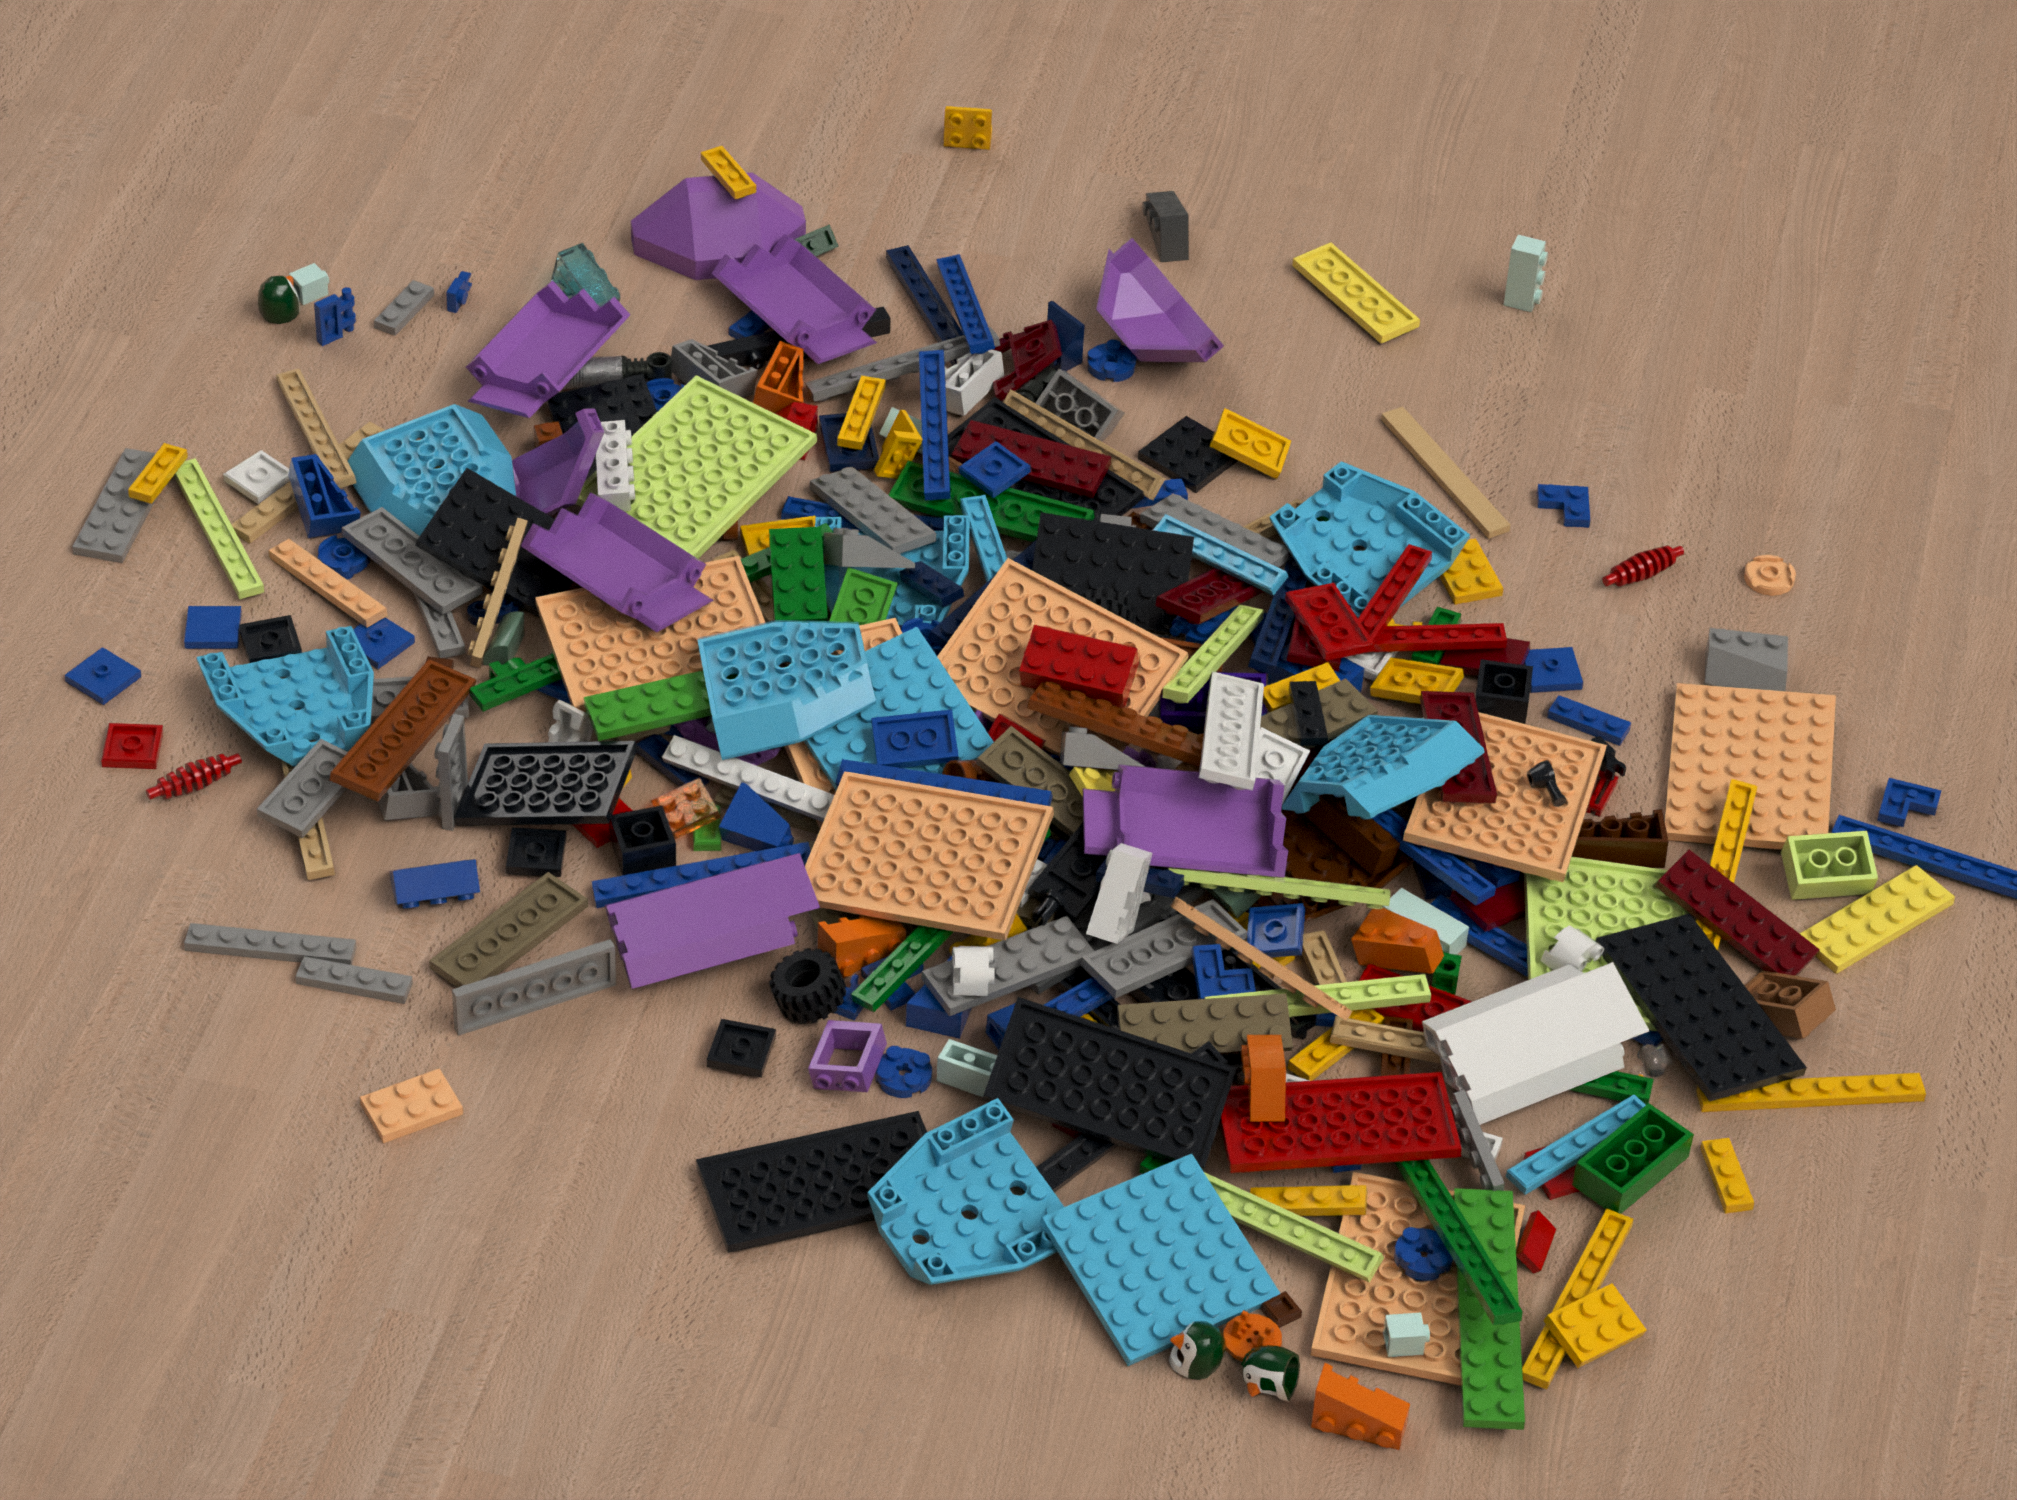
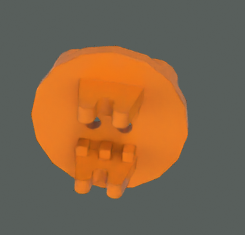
[1223,1310,1282,1361]

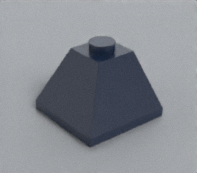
[1047,301,1085,371]

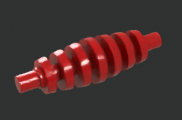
[1602,545,1684,587]
[146,753,242,800]

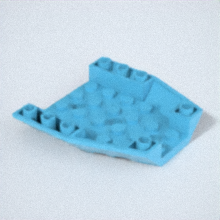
[348,404,516,536]
[1270,461,1470,618]
[815,515,970,625]
[697,620,877,760]
[196,626,374,767]
[1282,715,1485,819]
[867,1098,1064,1285]

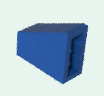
[719,782,794,851]

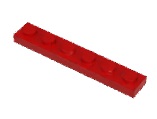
[1358,544,1432,643]
[1372,623,1507,652]

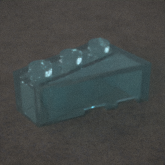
[551,243,621,306]

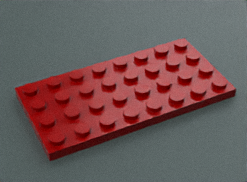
[1220,1072,1462,1173]

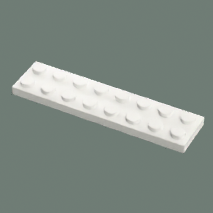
[1199,671,1264,791]

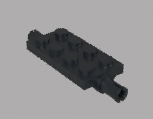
[1028,822,1107,926]

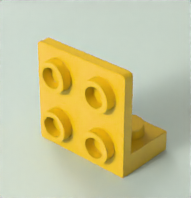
[944,106,993,150]
[874,410,923,479]

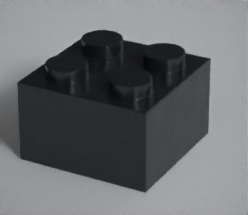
[1475,659,1533,724]
[609,805,676,875]

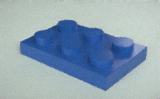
[871,709,959,768]

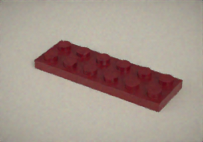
[951,420,1111,498]
[1155,568,1265,625]
[1420,691,1497,804]
[1655,849,1820,976]

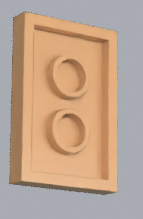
[360,1068,463,1143]

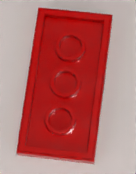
[1285,583,1375,661]
[1358,963,1472,1032]

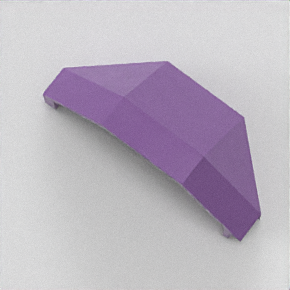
[631,172,806,280]
[1096,238,1224,362]
[512,409,604,516]

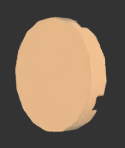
[1744,555,1796,596]

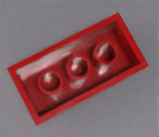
[1019,625,1139,709]

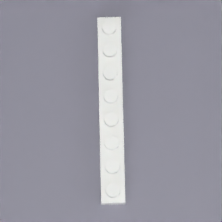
[662,735,834,822]

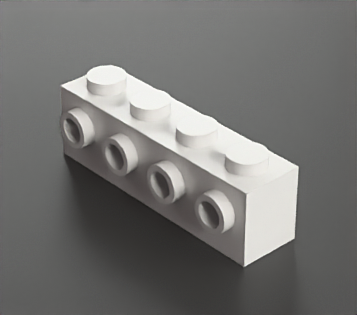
[596,420,635,511]

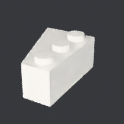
[945,350,1004,416]
[1086,843,1153,944]

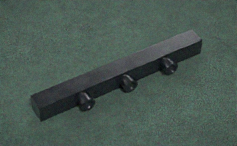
[707,306,891,369]

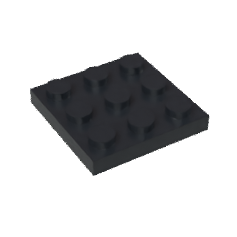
[1138,416,1238,493]

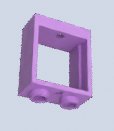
[808,1020,887,1092]

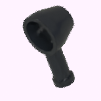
[1527,760,1566,807]

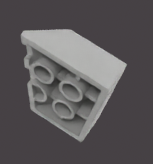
[1036,369,1125,442]
[1704,628,1788,691]

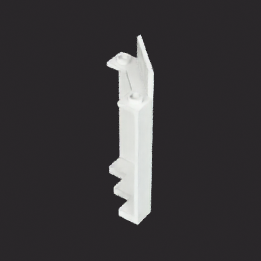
[1422,962,1649,1125]

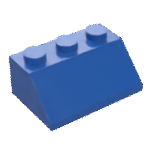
[389,859,480,909]

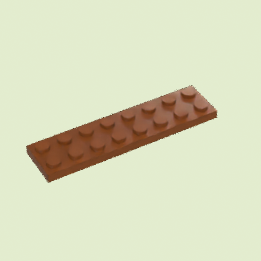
[329,659,476,801]
[1027,682,1204,767]

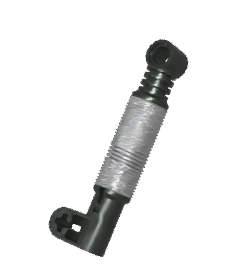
[562,352,672,390]

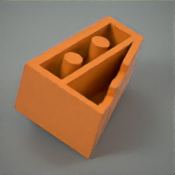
[753,341,803,413]
[1351,908,1444,974]
[818,915,906,978]
[1241,1035,1286,1122]
[1311,1363,1410,1450]

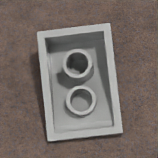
[823,528,915,568]
[1060,727,1145,770]

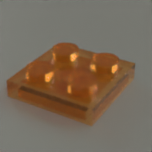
[651,778,721,839]

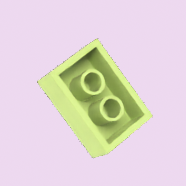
[1781,831,1878,900]

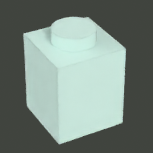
[289,263,329,305]
[1383,1312,1430,1357]

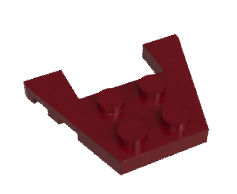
[992,320,1062,401]

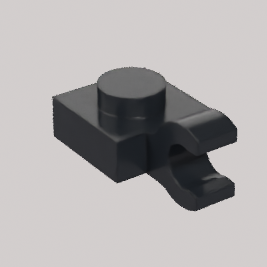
[1591,736,1626,781]

